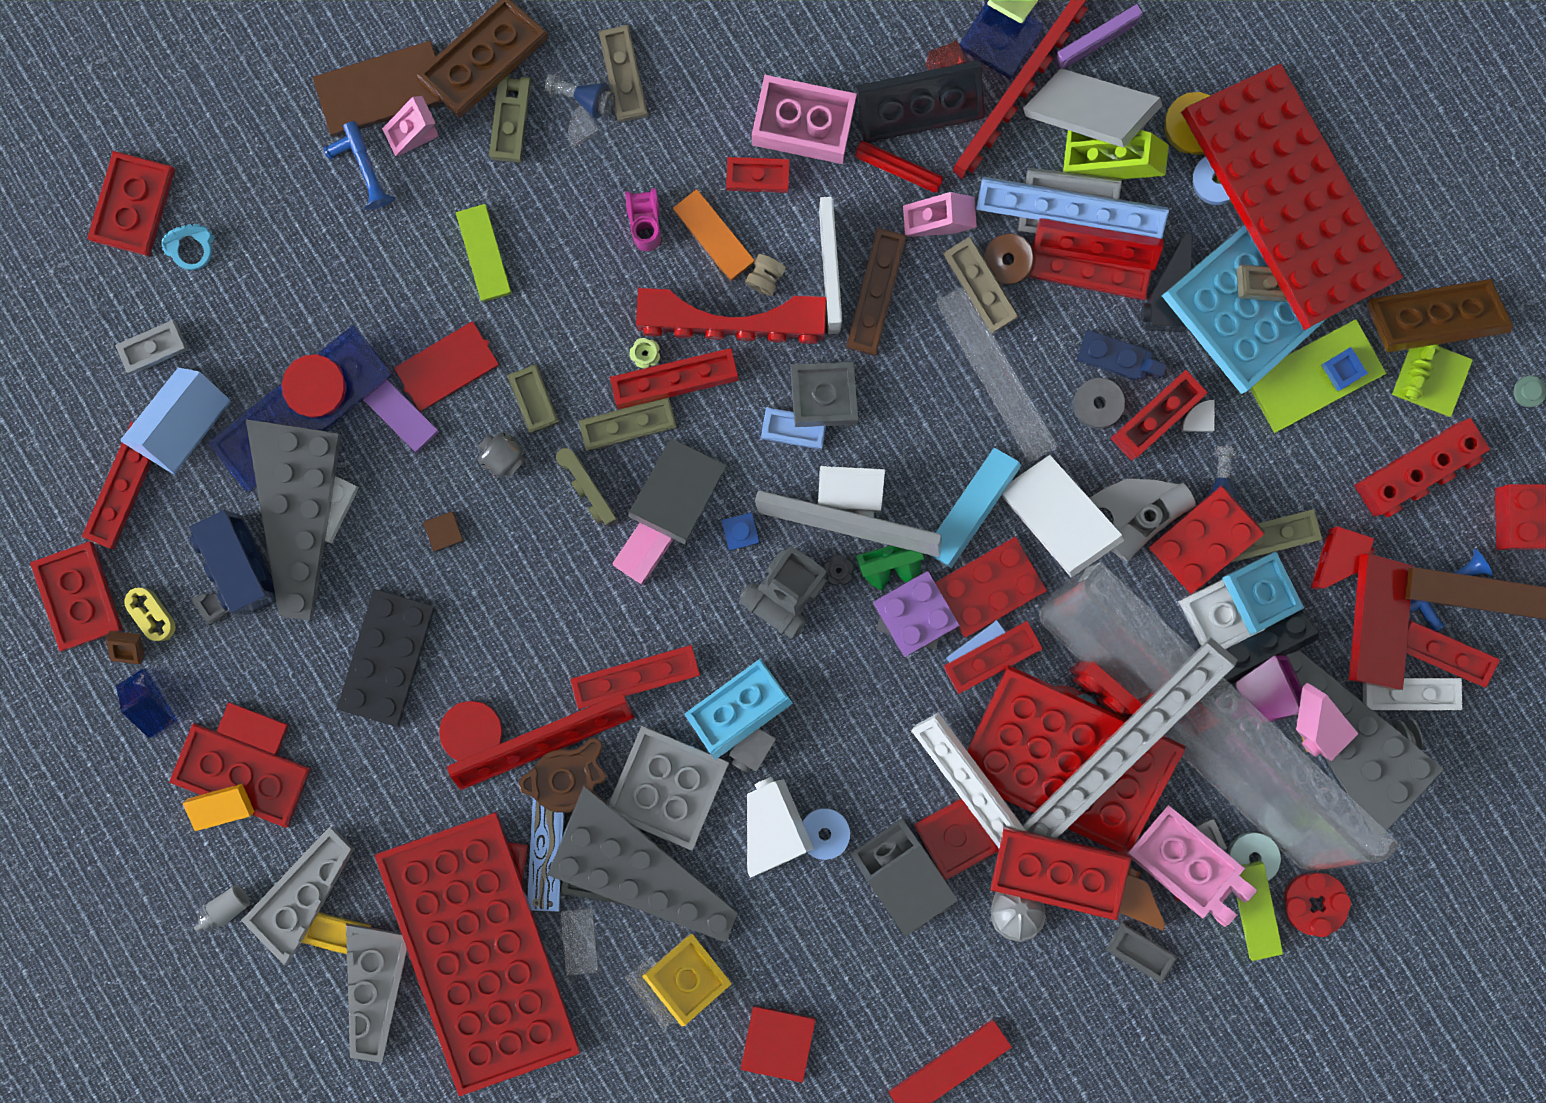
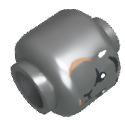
[477,432,525,478]

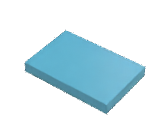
[685,658,793,760]

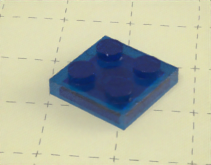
[958,0,1044,80]

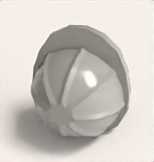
[991,892,1046,942]

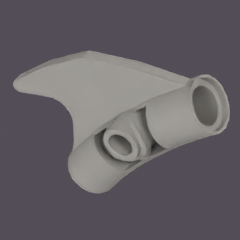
[1089,479,1196,562]

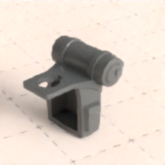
[739,546,827,639]

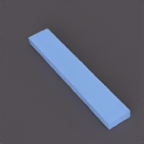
[976,177,1169,239]

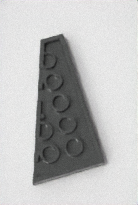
[246,419,342,621]

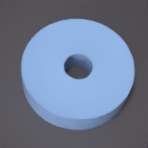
[1192,157,1231,205]
[802,808,850,860]

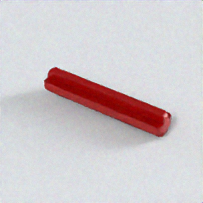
[855,141,943,193]

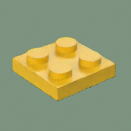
[642,934,732,1026]

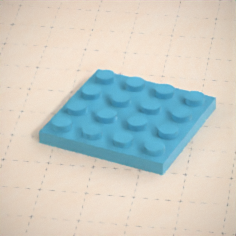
[1162,225,1326,394]

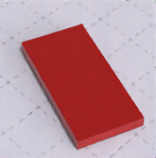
[1349,554,1413,690]
[169,723,312,828]
[990,826,1131,921]

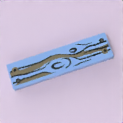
[528,798,565,912]

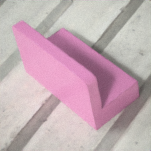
[613,523,674,585]

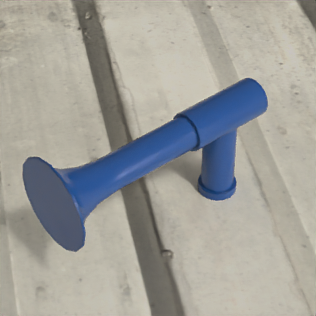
[324,121,395,210]
[1410,549,1493,631]

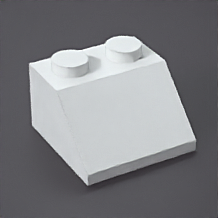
[818,466,885,518]

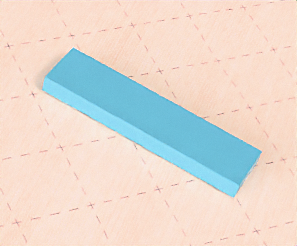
[930,448,1022,568]

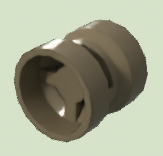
[745,254,786,296]

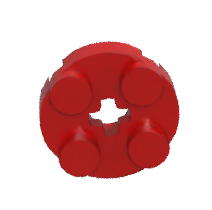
[1283,872,1351,937]

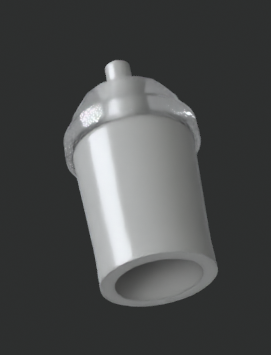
[194,885,250,932]

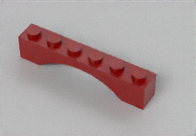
[636,288,826,344]

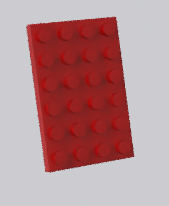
[966,665,1185,855]

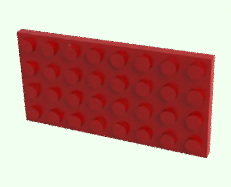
[1181,63,1403,330]
[374,811,581,1097]

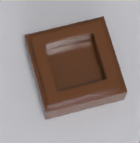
[423,511,464,552]
[106,631,145,665]

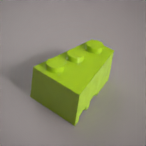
[1063,130,1169,179]

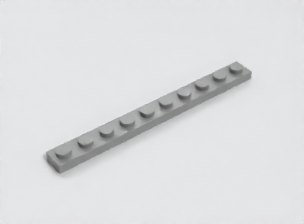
[1022,637,1237,839]

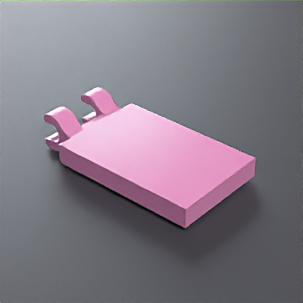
[1127,805,1257,927]

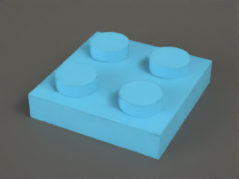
[1222,551,1304,635]

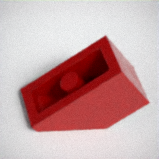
[1310,527,1375,590]

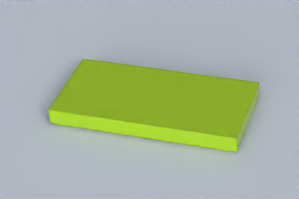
[1250,319,1387,433]

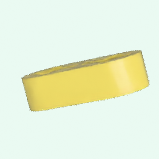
[125,588,175,641]

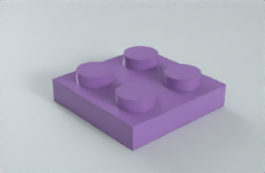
[873,571,960,657]

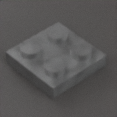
[790,362,858,427]

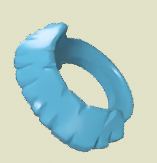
[162,224,215,270]

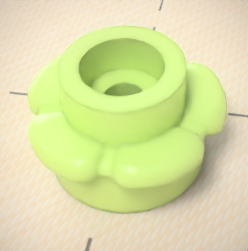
[630,338,660,369]

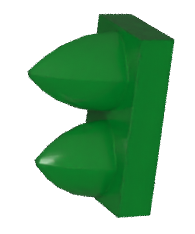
[856,545,924,591]

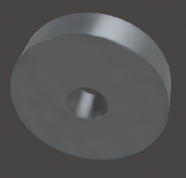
[1073,378,1125,429]

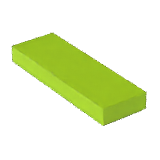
[455,204,512,303]
[1236,861,1283,961]

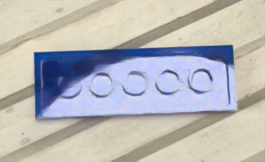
[208,325,394,492]

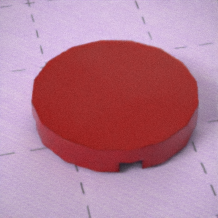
[282,354,347,418]
[439,701,503,761]

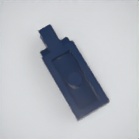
[1076,330,1167,381]

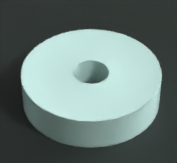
[1227,832,1281,881]

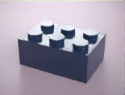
[189,510,276,615]

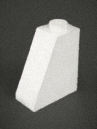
[747,777,814,878]

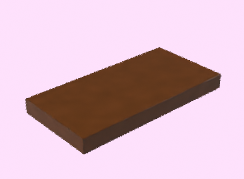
[416,0,549,119]
[312,41,443,138]
[1367,279,1513,353]

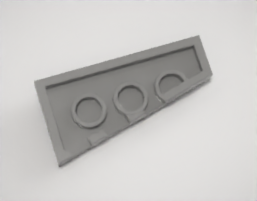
[241,827,354,965]
[346,923,407,1063]

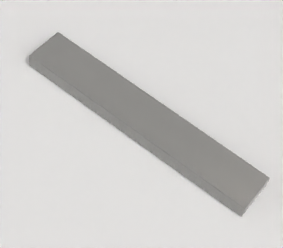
[755,490,942,557]

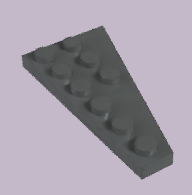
[1286,650,1444,842]
[548,785,738,942]

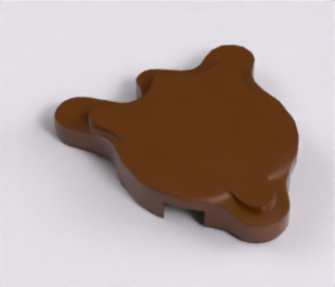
[519,738,607,813]

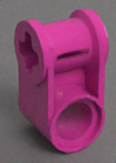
[625,188,661,251]

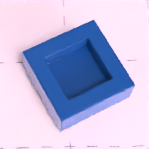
[1321,347,1368,391]
[722,512,759,551]

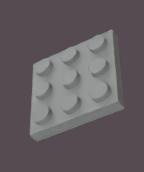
[609,726,729,851]

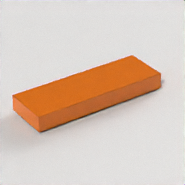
[673,189,755,282]

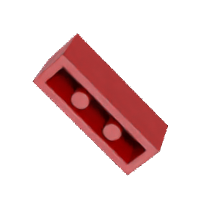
[1110,370,1207,461]

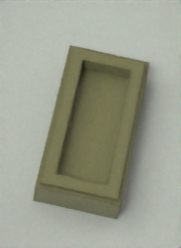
[507,364,559,434]

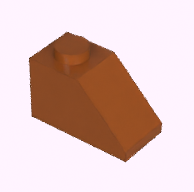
[1119,868,1165,931]

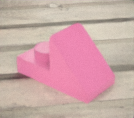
[382,96,438,156]

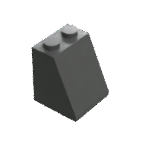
[850,819,958,937]

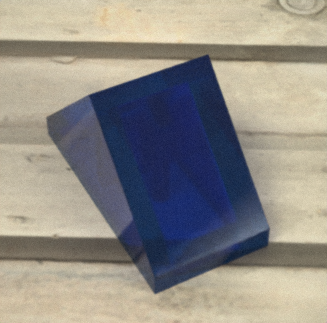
[116,669,177,738]

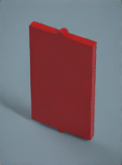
[394,321,499,412]

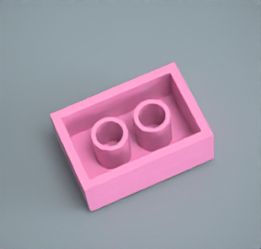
[752,75,857,164]

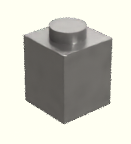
[729,728,776,773]

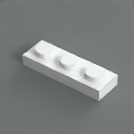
[1363,678,1462,710]

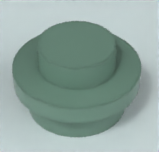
[1513,376,1546,407]

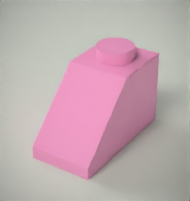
[903,192,977,237]
[1296,683,1358,761]

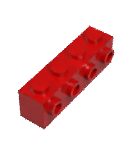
[1354,418,1490,518]

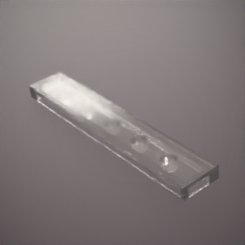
[936,286,1058,463]

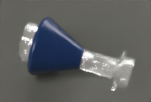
[545,72,615,119]
[1205,446,1240,504]

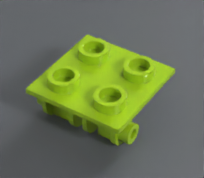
[1392,344,1473,417]

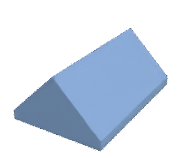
[121,368,231,475]

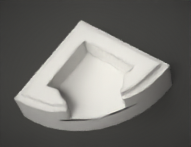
[1181,400,1215,432]

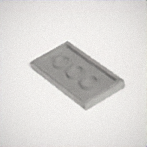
[1023,69,1162,148]

